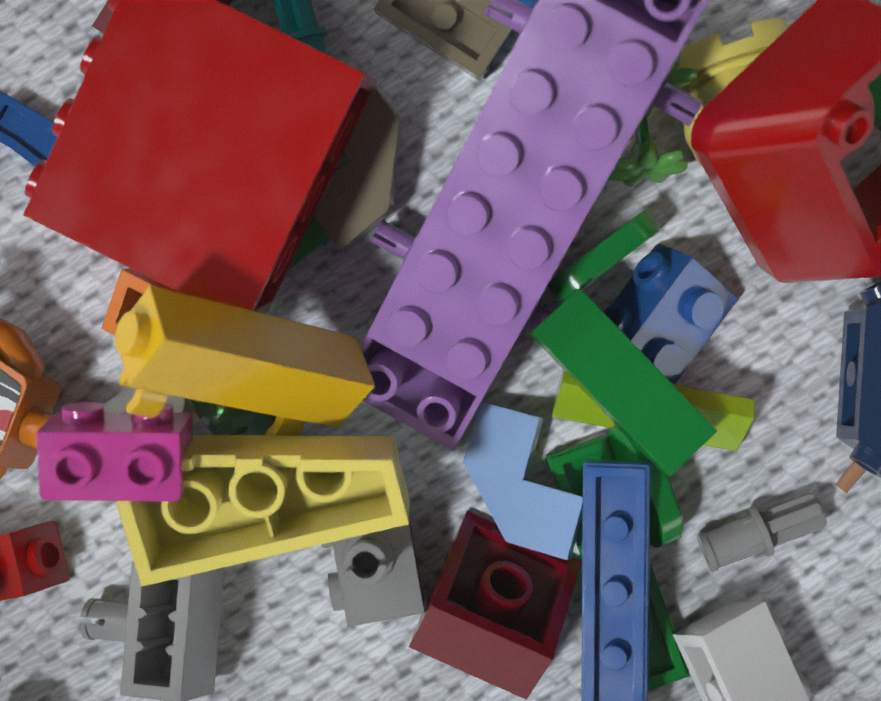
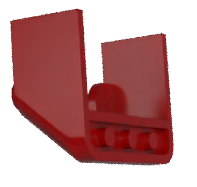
[691,0,881,283]

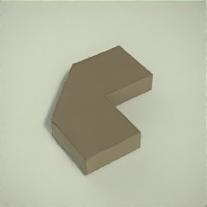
[314,69,404,251]

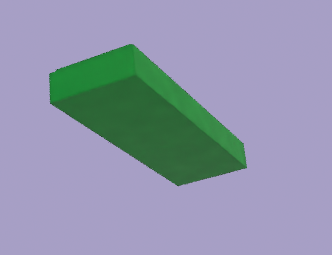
[530,287,717,478]

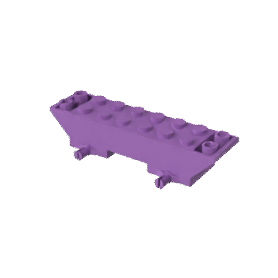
[360,0,709,450]

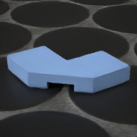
[463,402,583,560]

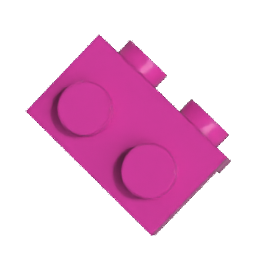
[36,402,193,501]

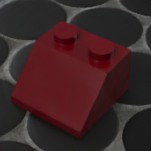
[409,511,582,700]

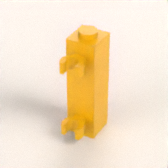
[115,285,375,435]

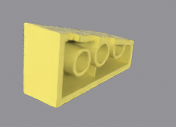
[115,435,410,586]

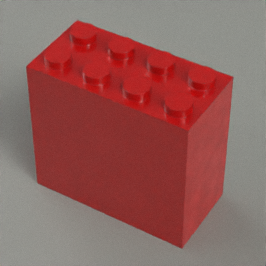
[23,0,378,314]

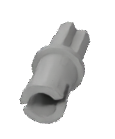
[697,493,827,572]

